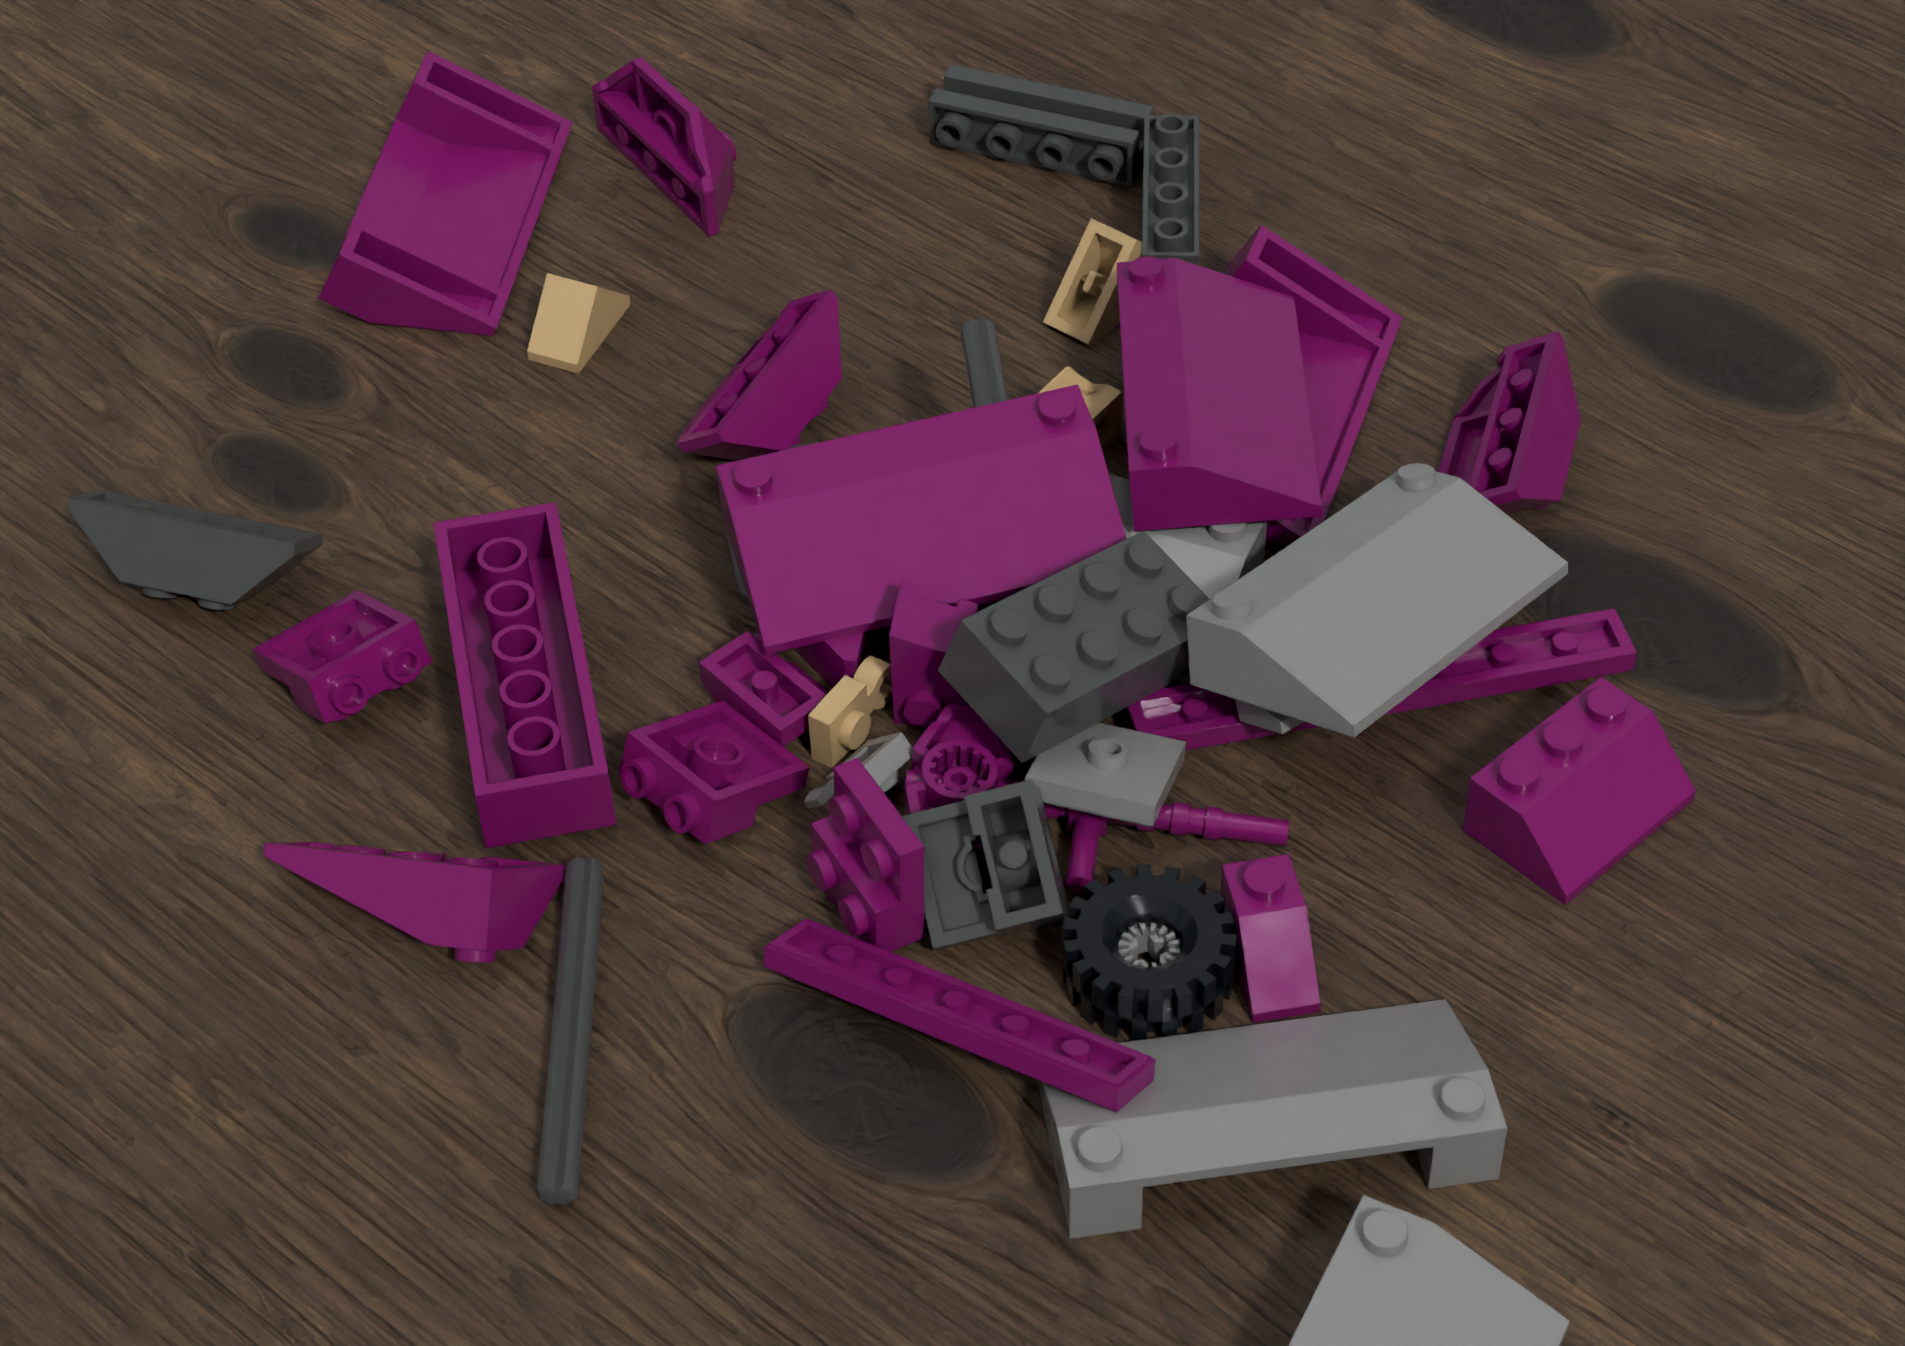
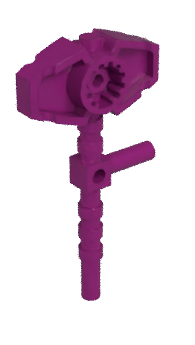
[904,703,1289,893]

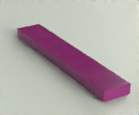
[764,918,1156,1113]

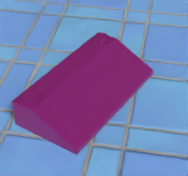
[318,51,573,336]
[1224,225,1403,547]
[1117,257,1323,531]
[716,384,1127,655]

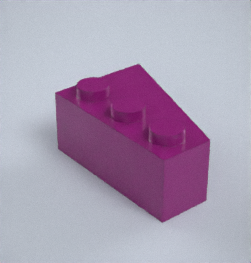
[889,580,978,727]

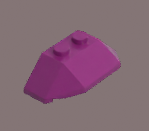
[592,57,736,237]
[677,289,842,460]
[1438,331,1581,515]

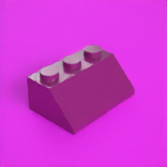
[1463,676,1696,905]

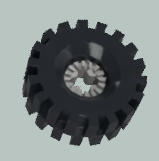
[1062,864,1237,1041]

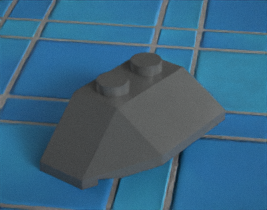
[68,489,322,610]

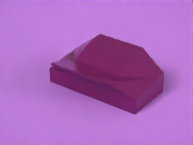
[699,631,829,747]

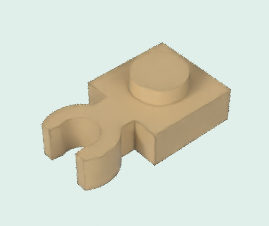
[808,655,892,769]

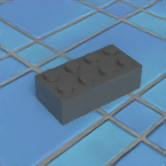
[938,531,1209,763]

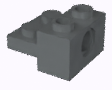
[902,779,1069,951]

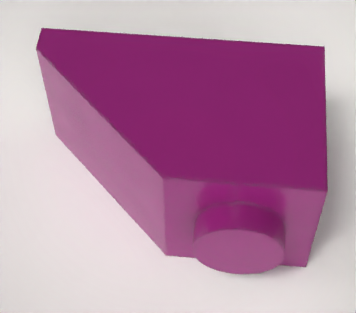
[1220,854,1320,1023]

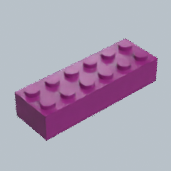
[433,502,617,848]

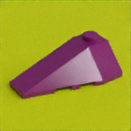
[264,841,565,963]

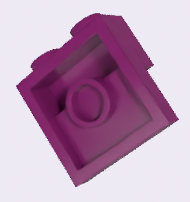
[252,590,432,724]
[618,700,810,844]
[806,757,924,952]

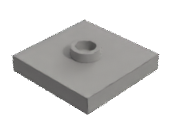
[1025,722,1186,827]

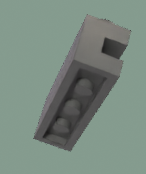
[928,64,1154,187]
[1142,113,1199,265]

